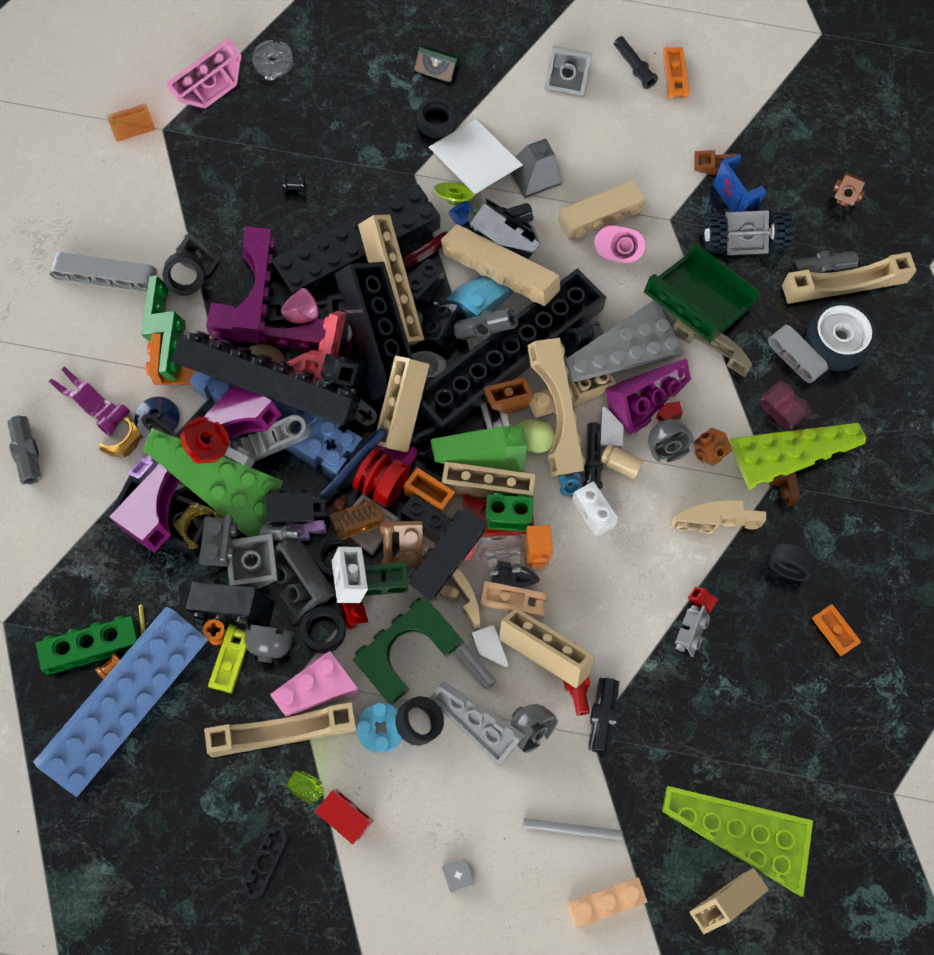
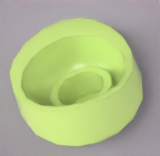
[518,419,555,454]

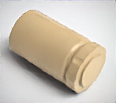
[600,444,644,480]

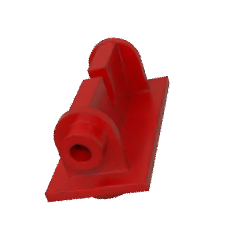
[334,590,369,629]

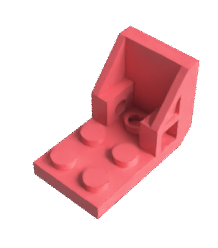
[287,311,347,379]

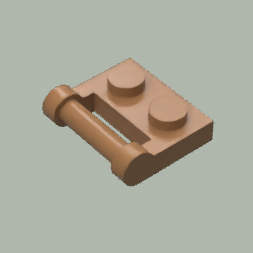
[380,521,423,567]

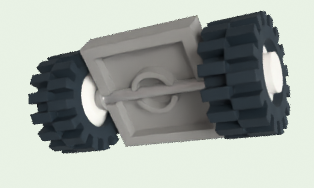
[703,210,794,255]

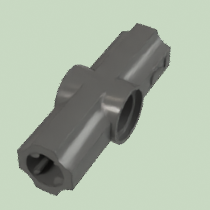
[791,251,859,273]
[454,308,518,340]
[7,415,42,485]

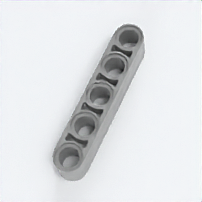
[49,252,158,292]

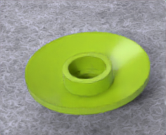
[434,182,475,205]

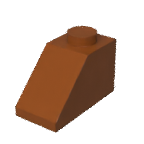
[484,377,533,414]

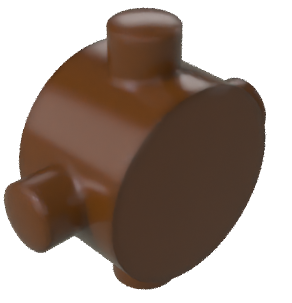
[333,495,347,514]

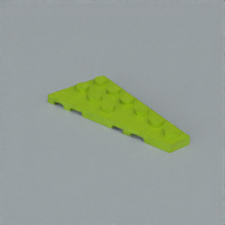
[730,423,866,490]
[662,786,813,897]

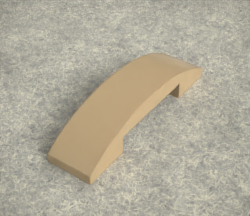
[424,547,480,631]

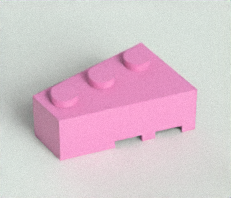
[270,651,359,717]

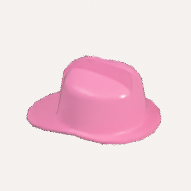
[595,226,645,263]

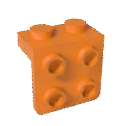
[146,334,196,385]

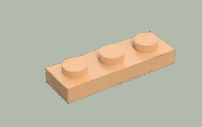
[567,877,647,928]

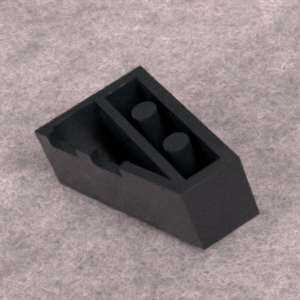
[186,582,275,627]

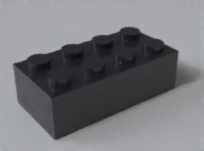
[108,475,218,558]

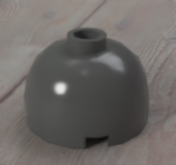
[648,419,695,462]
[245,625,294,663]
[510,704,558,753]

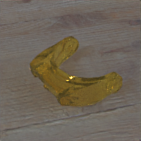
[174,502,222,550]

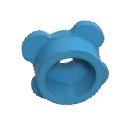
[558,472,581,495]

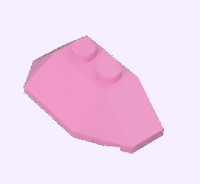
[165,38,241,109]

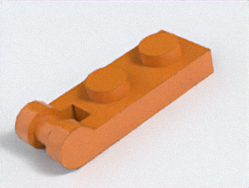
[662,47,689,98]

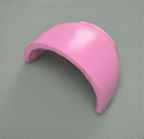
[281,288,319,324]

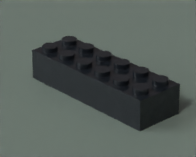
[335,262,413,401]

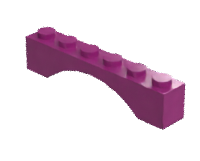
[232,226,274,343]
[206,303,326,352]

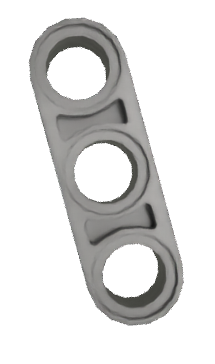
[768,325,828,383]

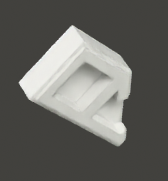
[600,407,624,449]
[471,625,509,668]

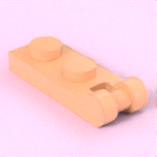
[480,581,548,618]

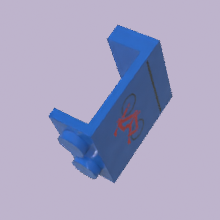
[713,154,766,212]

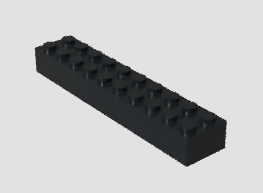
[418,268,607,436]

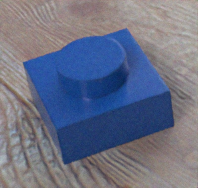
[449,201,472,228]

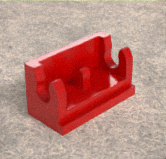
[315,789,374,845]

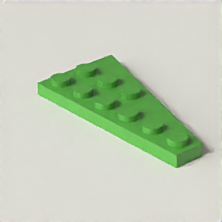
[143,428,283,537]

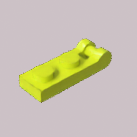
[208,624,247,694]

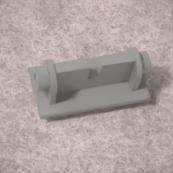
[675,606,710,657]

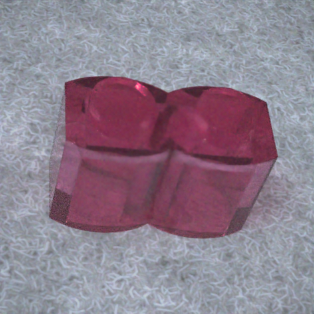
[758,380,811,431]

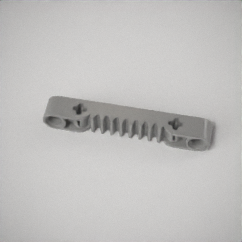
[174,415,311,494]

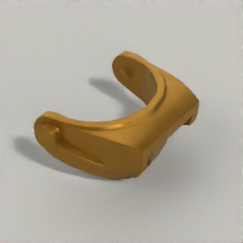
[98,416,143,458]

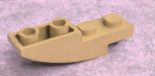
[529,373,616,418]
[670,500,766,533]

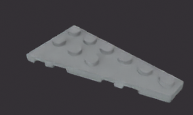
[564,300,684,383]

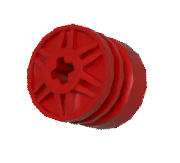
[352,447,411,508]

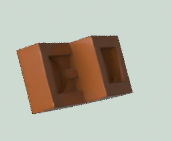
[694,150,736,175]

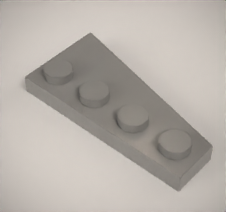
[430,681,525,766]

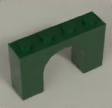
[352,597,464,705]

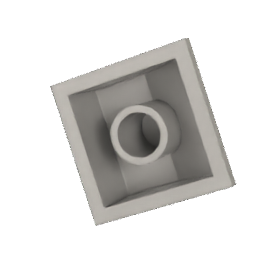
[545,45,592,96]
[228,534,278,589]

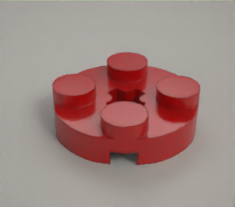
[180,417,229,464]

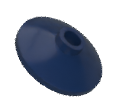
[134,397,180,431]

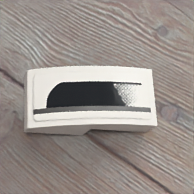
[480,400,510,429]

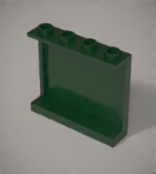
[644,242,761,343]

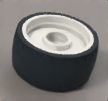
[805,302,876,371]

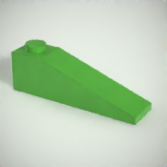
[431,425,527,473]

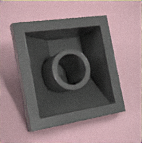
[511,138,562,198]

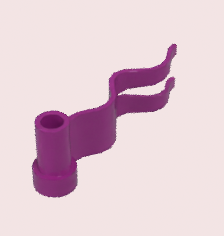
[48,366,130,436]

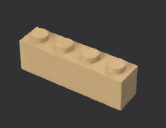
[558,180,645,240]
[377,356,430,452]
[442,462,536,498]
[499,608,594,688]

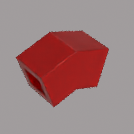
[655,401,683,422]
[688,587,718,614]

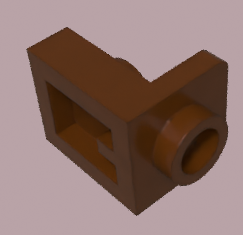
[769,473,801,507]

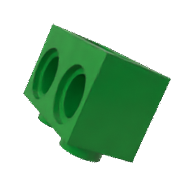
[485,493,533,532]

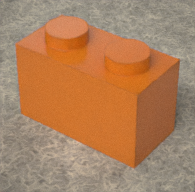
[404,468,455,514]
[524,525,553,569]

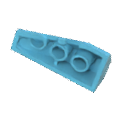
[445,276,514,318]

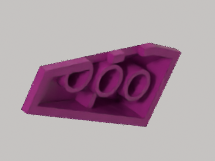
[605,359,691,434]

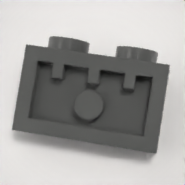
[199,515,238,567]

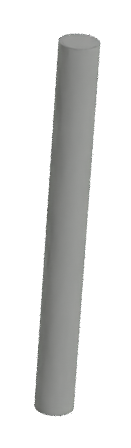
[523,818,623,841]

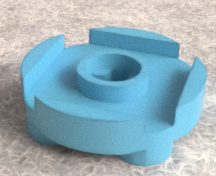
[356,702,403,753]

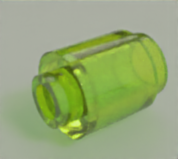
[286,769,325,804]

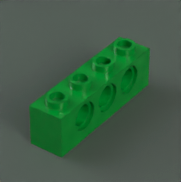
[36,615,140,675]

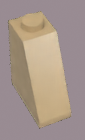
[689,868,769,934]

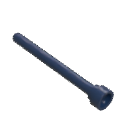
[313,428,386,512]

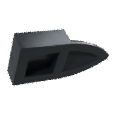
[492,560,540,587]

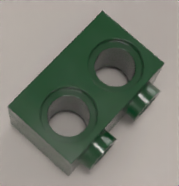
[364,562,409,596]

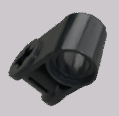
[560,322,594,358]

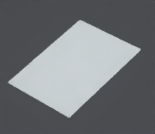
[429,119,522,194]

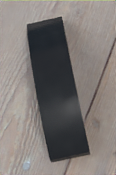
[263,295,346,326]

